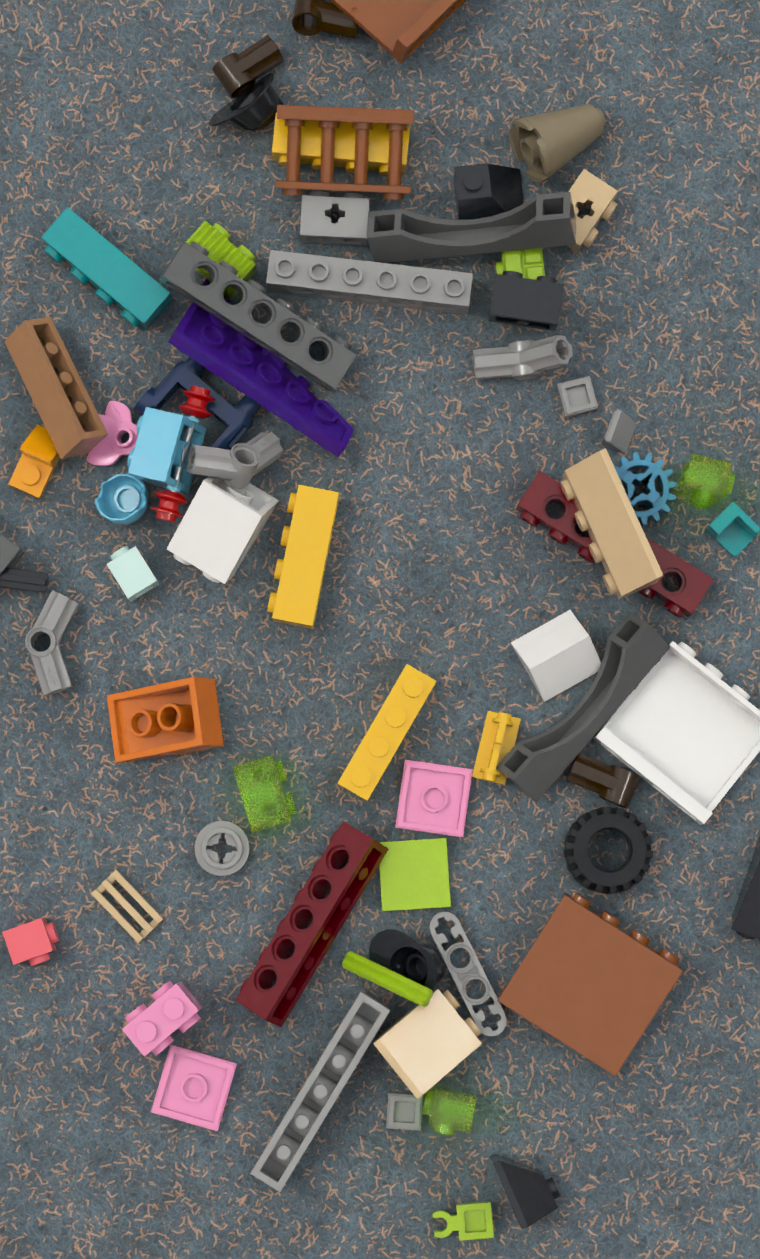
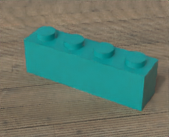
[41,207,173,330]

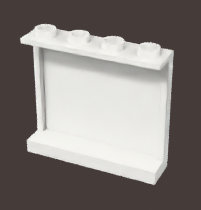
[594,641,760,825]

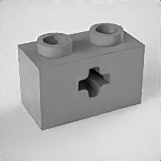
[300,191,370,246]

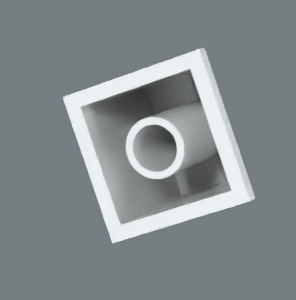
[167,476,279,584]

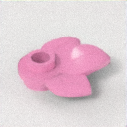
[86,401,138,466]

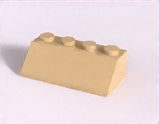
[560,448,664,600]

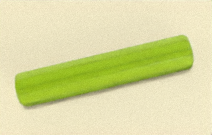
[342,951,433,1007]

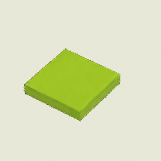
[379,838,451,911]

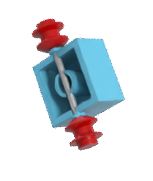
[127,386,216,523]

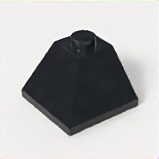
[453,163,524,220]
[490,1154,561,1229]

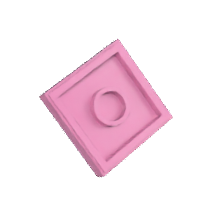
[395,760,473,837]
[151,1044,237,1131]

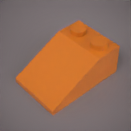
[107,677,224,763]

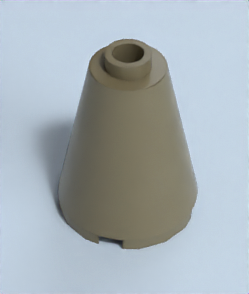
[509,104,606,183]

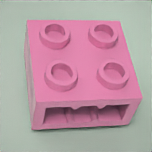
[122,981,203,1056]

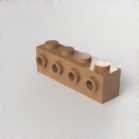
[4,317,108,459]

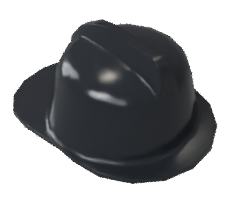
[208,73,284,131]
[369,929,444,991]

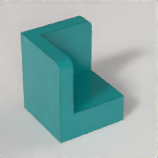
[705,502,760,557]

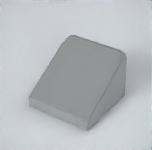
[602,409,636,453]

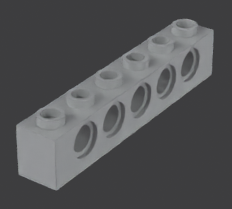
[266,250,473,315]
[250,991,390,1192]

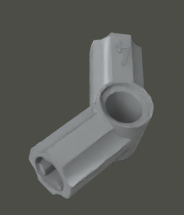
[473,335,573,380]
[187,432,283,489]
[25,590,79,696]

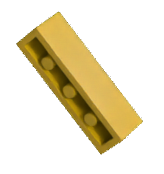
[272,113,410,177]
[267,485,339,629]
[337,664,437,802]

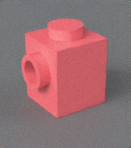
[2,917,59,966]

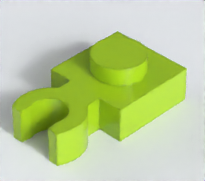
[432,1201,494,1241]

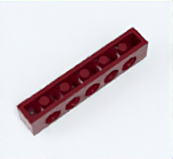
[516,470,714,618]
[235,821,389,1028]

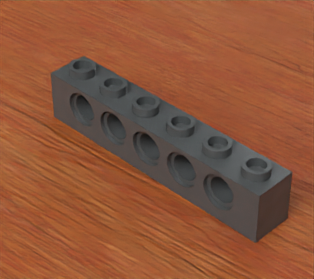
[159,242,357,391]

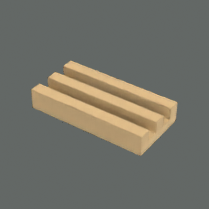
[91,869,164,943]

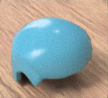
[95,473,149,525]

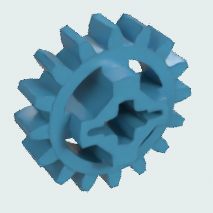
[614,452,677,527]

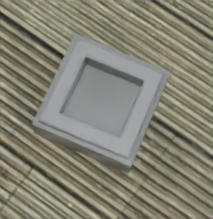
[557,376,598,418]
[386,1093,423,1131]

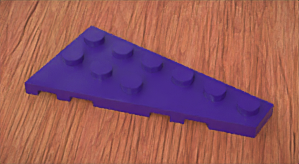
[168,278,354,457]

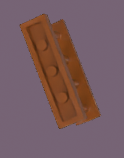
[275,105,414,200]

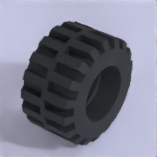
[563,807,653,894]

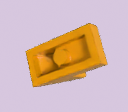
[8,424,60,500]

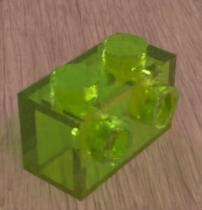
[676,453,736,509]
[232,755,297,833]
[422,1084,477,1136]

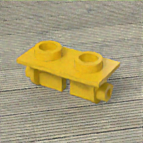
[472,711,521,785]

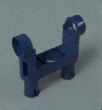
[134,357,262,450]

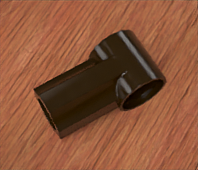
[292,0,358,39]
[212,35,284,98]
[566,754,640,809]

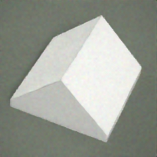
[511,610,601,702]

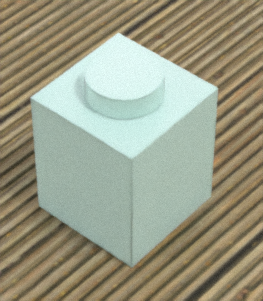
[106,546,159,602]

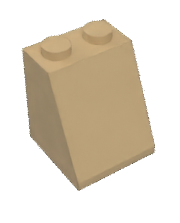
[373,988,482,1099]

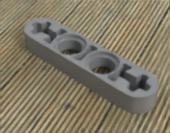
[429,911,507,1036]

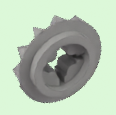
[195,821,250,876]

